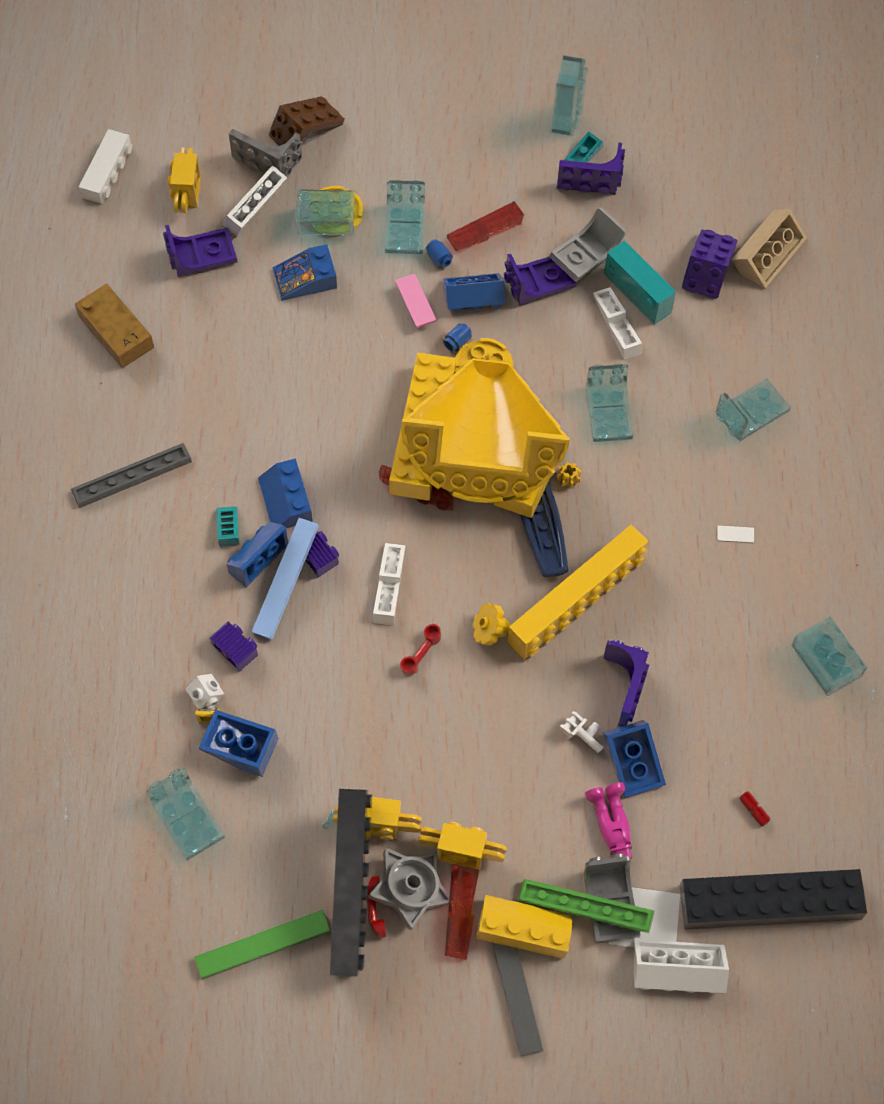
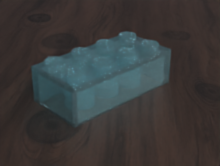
[551,55,588,136]

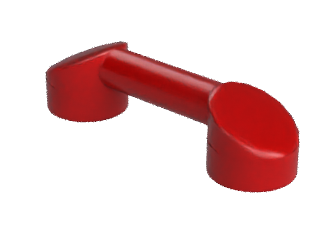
[400,624,441,675]
[366,875,386,938]

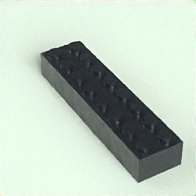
[330,789,372,976]
[679,869,867,930]

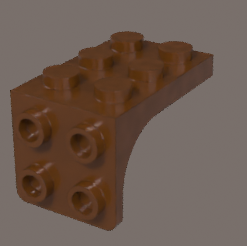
[269,96,345,146]

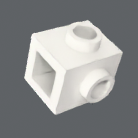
[186,674,224,709]

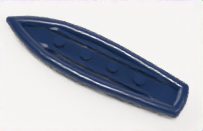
[520,483,569,577]

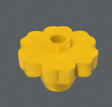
[472,603,510,646]

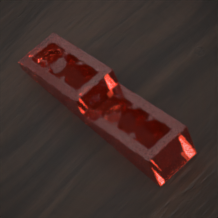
[446,201,524,251]
[444,865,479,960]

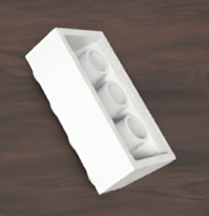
[634,939,729,994]

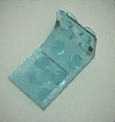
[385,180,425,254]
[586,363,634,442]
[715,379,791,442]
[147,768,225,861]

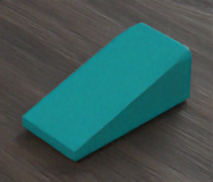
[565,131,604,163]

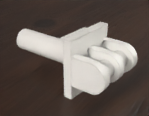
[559,711,603,753]

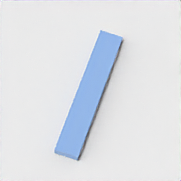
[252,518,319,640]

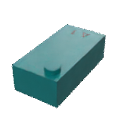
[604,240,676,325]

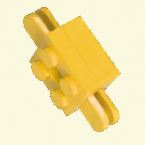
[168,147,201,213]
[332,797,422,841]
[418,822,507,870]

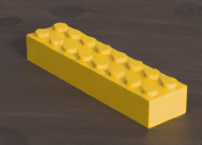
[389,352,456,500]
[507,525,649,660]

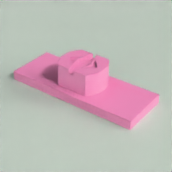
[395,274,436,328]

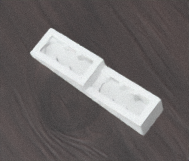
[593,287,642,360]
[373,543,405,626]

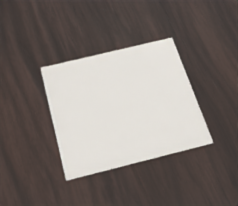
[608,887,680,947]

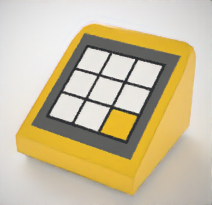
[195,707,220,723]

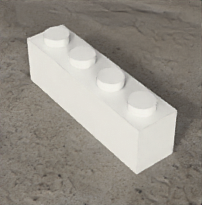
[79,129,132,204]
[222,165,287,237]

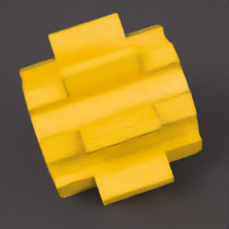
[557,462,582,488]

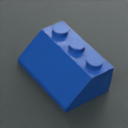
[443,273,506,311]
[258,458,313,528]
[227,522,288,588]

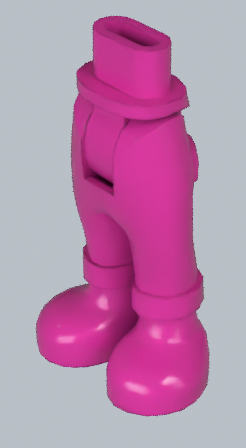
[585,782,632,859]

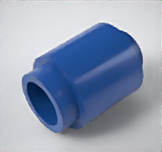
[426,239,453,268]
[443,323,472,352]

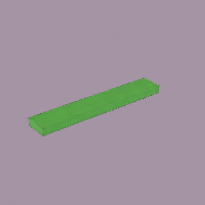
[518,879,655,934]
[194,909,330,979]

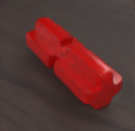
[740,791,771,826]

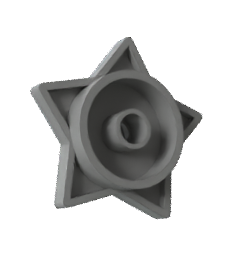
[369,848,453,930]

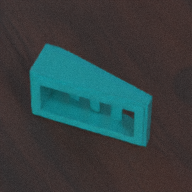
[217,506,240,546]

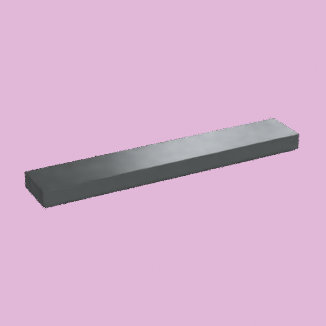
[71,443,192,508]
[492,942,543,1057]

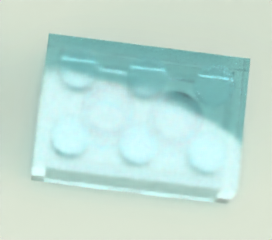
[296,189,355,235]
[792,616,868,696]

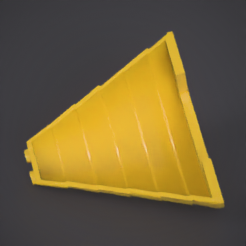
[402,358,570,503]

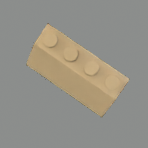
[732,209,807,288]

